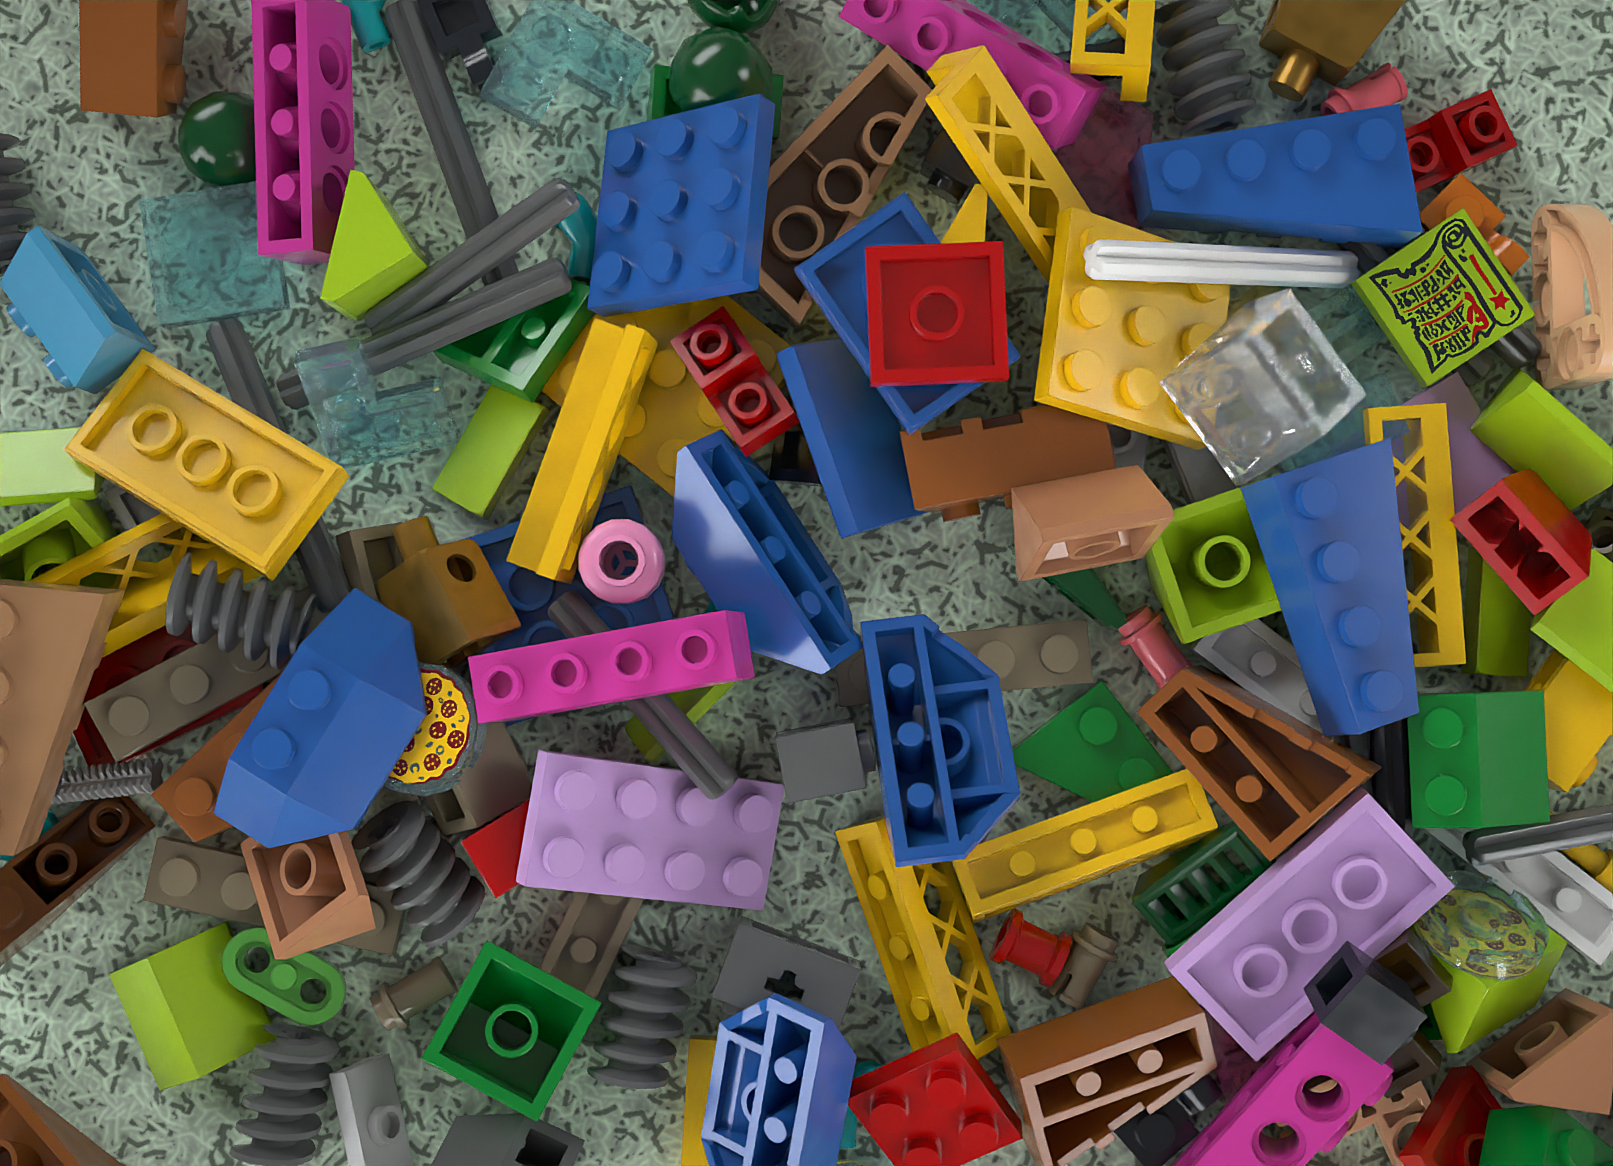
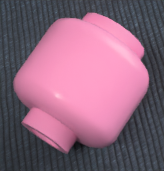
[578,519,665,604]

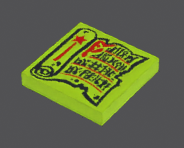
[1350,208,1536,389]

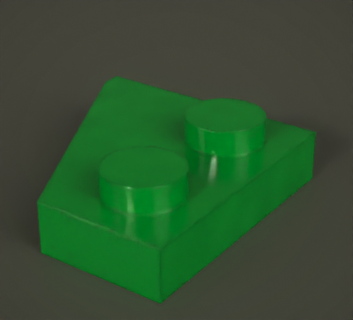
[433,279,595,403]
[1012,680,1173,802]

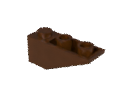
[0,795,156,967]

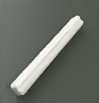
[1083,239,1360,288]

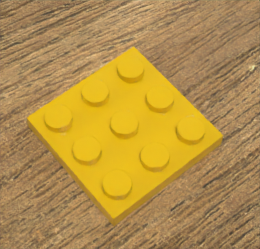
[1034,206,1231,450]
[541,295,791,498]

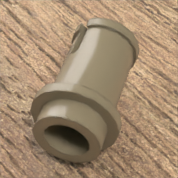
[1047,922,1119,1009]
[370,956,458,1031]

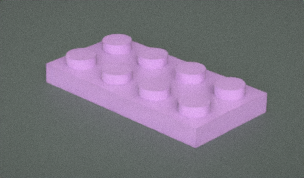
[516,750,784,911]
[1164,786,1455,1062]

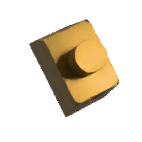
[1259,0,1406,102]
[378,516,521,671]

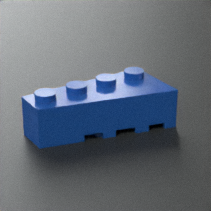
[1128,103,1423,248]
[1241,438,1419,736]

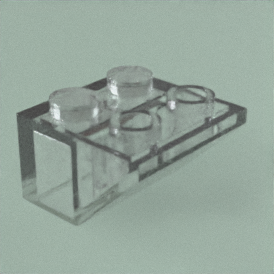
[1159,288,1367,486]

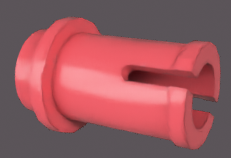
[1321,63,1408,116]
[1118,605,1193,689]

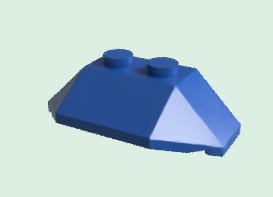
[671,429,863,675]
[214,588,427,848]
[860,614,1020,867]
[701,993,857,1166]

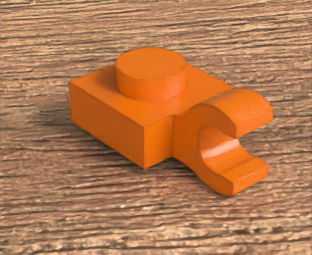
[1420,173,1530,276]

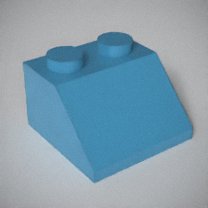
[0,225,156,394]

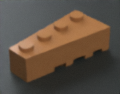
[755,45,932,328]
[0,579,125,856]

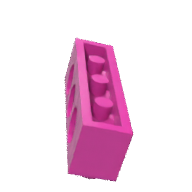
[251,0,355,265]
[839,0,1106,149]
[468,610,755,723]
[1170,1011,1394,1166]

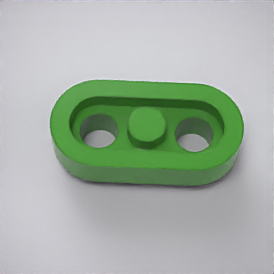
[222,927,347,1025]

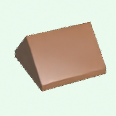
[1011,464,1174,582]
[240,830,376,959]
[1466,988,1613,1115]

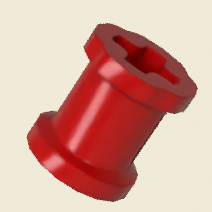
[990,908,1073,988]

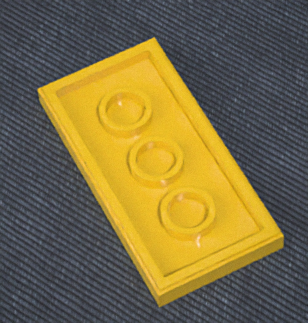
[64,349,350,582]

